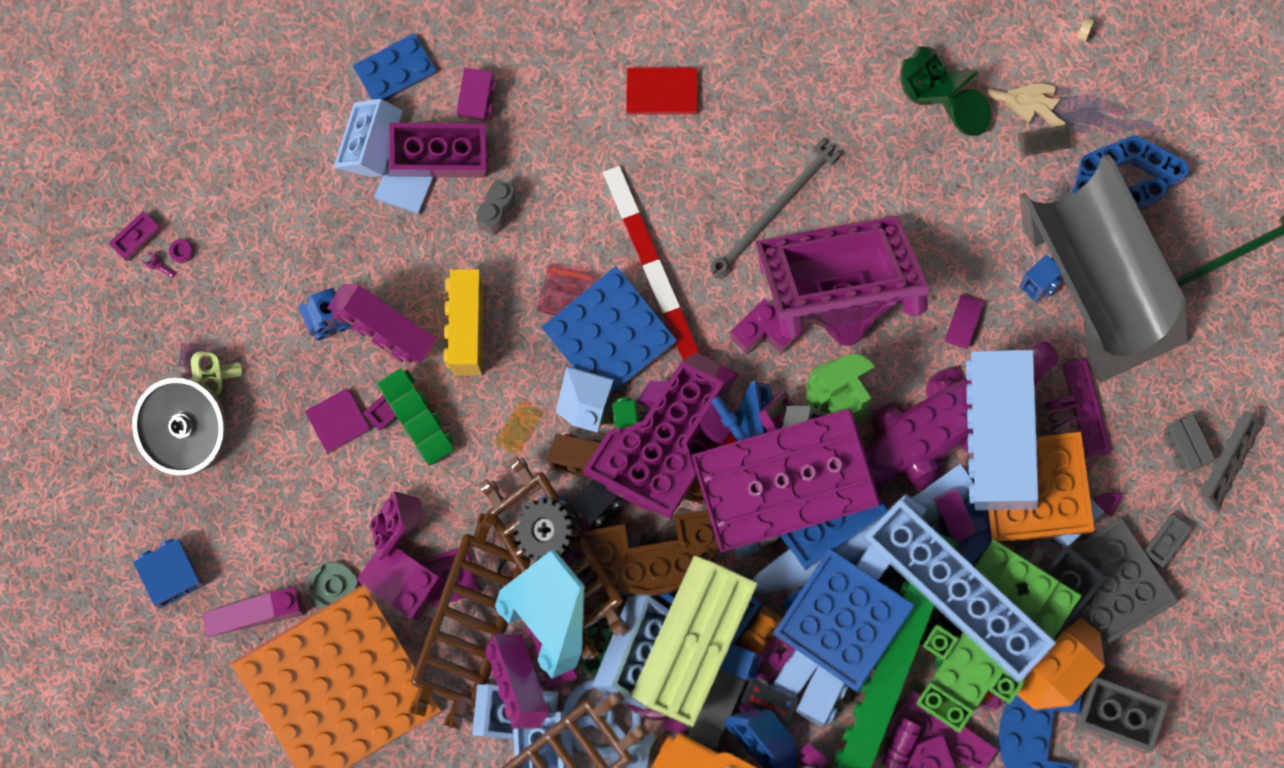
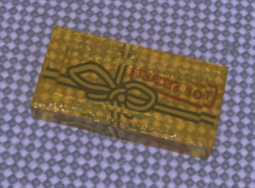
[494,401,541,456]

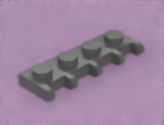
[1200,410,1262,512]

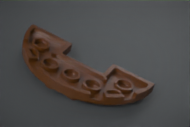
[581,510,720,596]

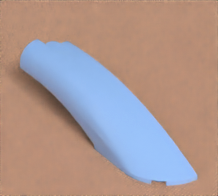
[751,464,973,596]

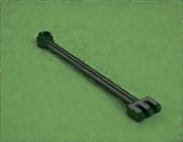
[1175,215,1284,288]

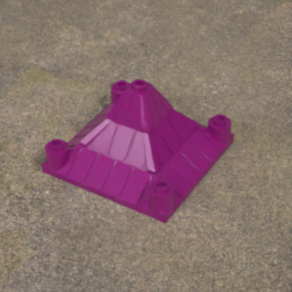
[755,215,929,346]

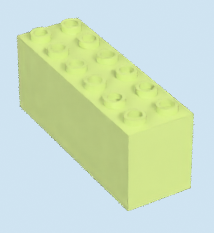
[631,556,757,727]

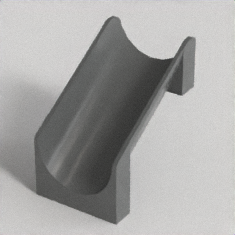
[1019,155,1187,383]

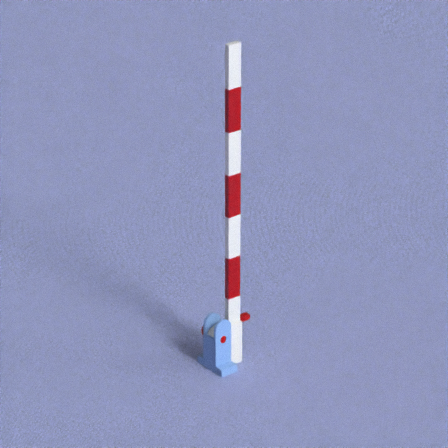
[603,166,778,560]

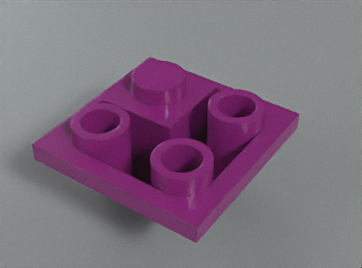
[370,491,424,560]

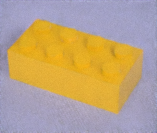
[444,269,484,376]

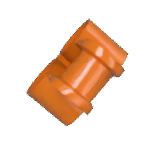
[738,605,783,655]

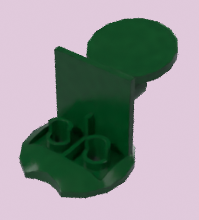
[900,46,992,136]

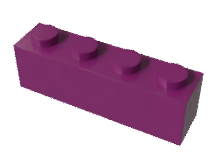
[486,634,549,729]

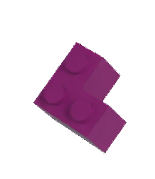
[730,298,799,355]

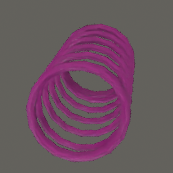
[1044,396,1093,471]

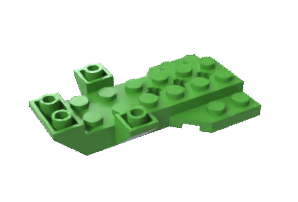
[916,540,1081,733]

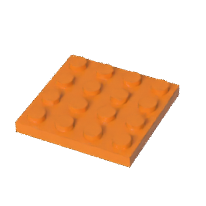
[988,432,1095,543]

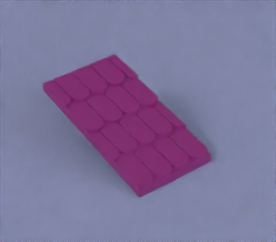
[692,408,881,553]

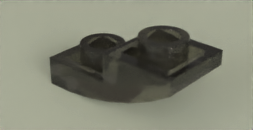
[1017,125,1072,158]

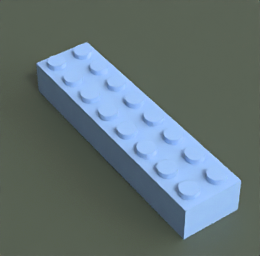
[864,500,1055,682]

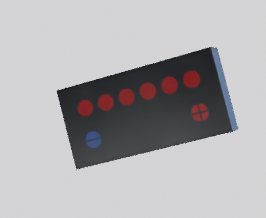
[742,678,799,723]

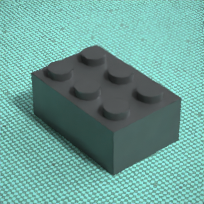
[1074,677,1168,754]

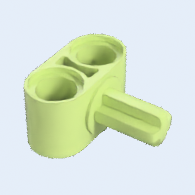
[191,351,242,396]

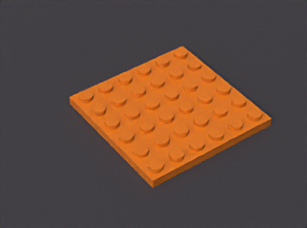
[231,584,441,768]

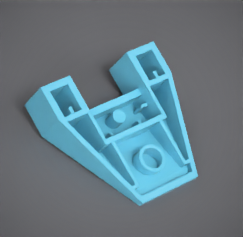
[495,550,584,678]

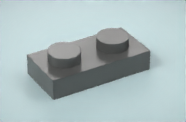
[1144,514,1192,569]

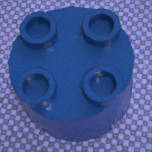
[298,288,352,341]

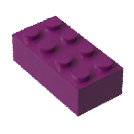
[388,123,486,177]
[327,284,437,364]

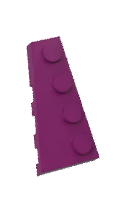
[885,690,997,768]

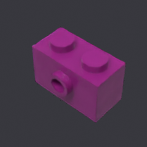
[456,67,498,122]

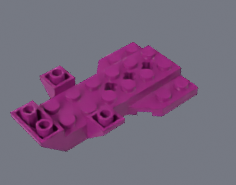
[583,353,738,520]

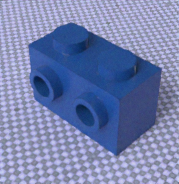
[1019,254,1062,303]

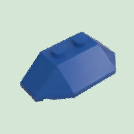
[736,381,774,438]
[723,710,796,768]

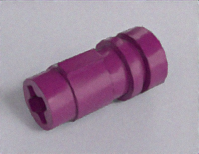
[881,716,922,768]

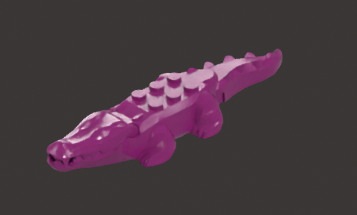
[864,341,1059,491]

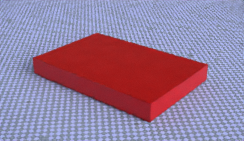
[626,67,697,115]

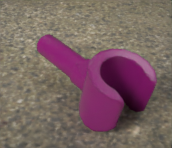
[142,252,175,278]

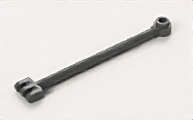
[711,138,842,279]

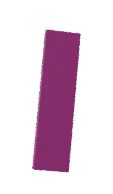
[1062,358,1111,457]

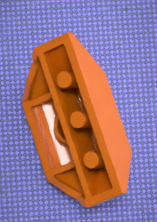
[1016,617,1105,710]

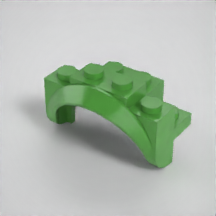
[805,354,875,425]

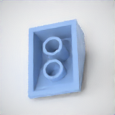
[472,685,558,739]

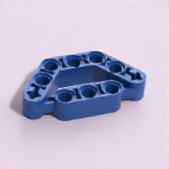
[1071,136,1189,211]

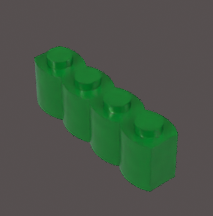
[376,368,455,466]

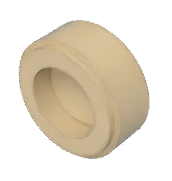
[1078,17,1095,42]

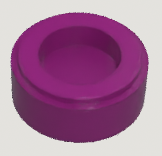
[169,239,194,264]

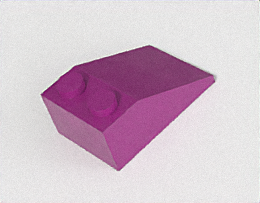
[357,547,445,621]

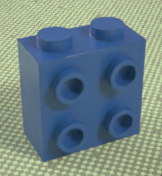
[133,539,204,609]

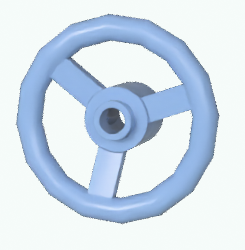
[563,678,642,758]

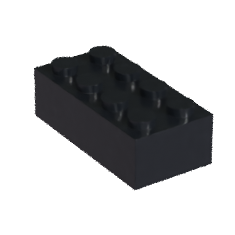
[1026,545,1107,642]

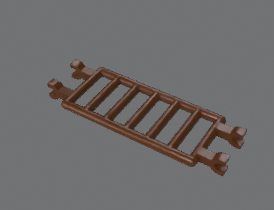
[478,456,631,659]
[408,513,527,730]
[502,691,649,768]

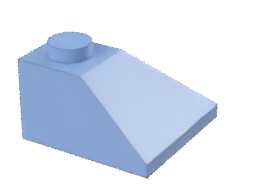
[556,366,614,433]

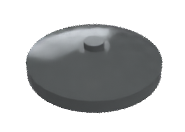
[132,377,227,475]

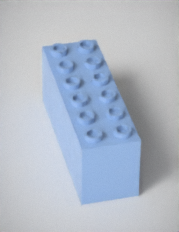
[966,350,1038,510]

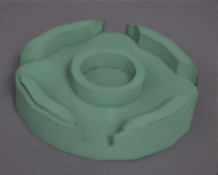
[308,562,358,609]

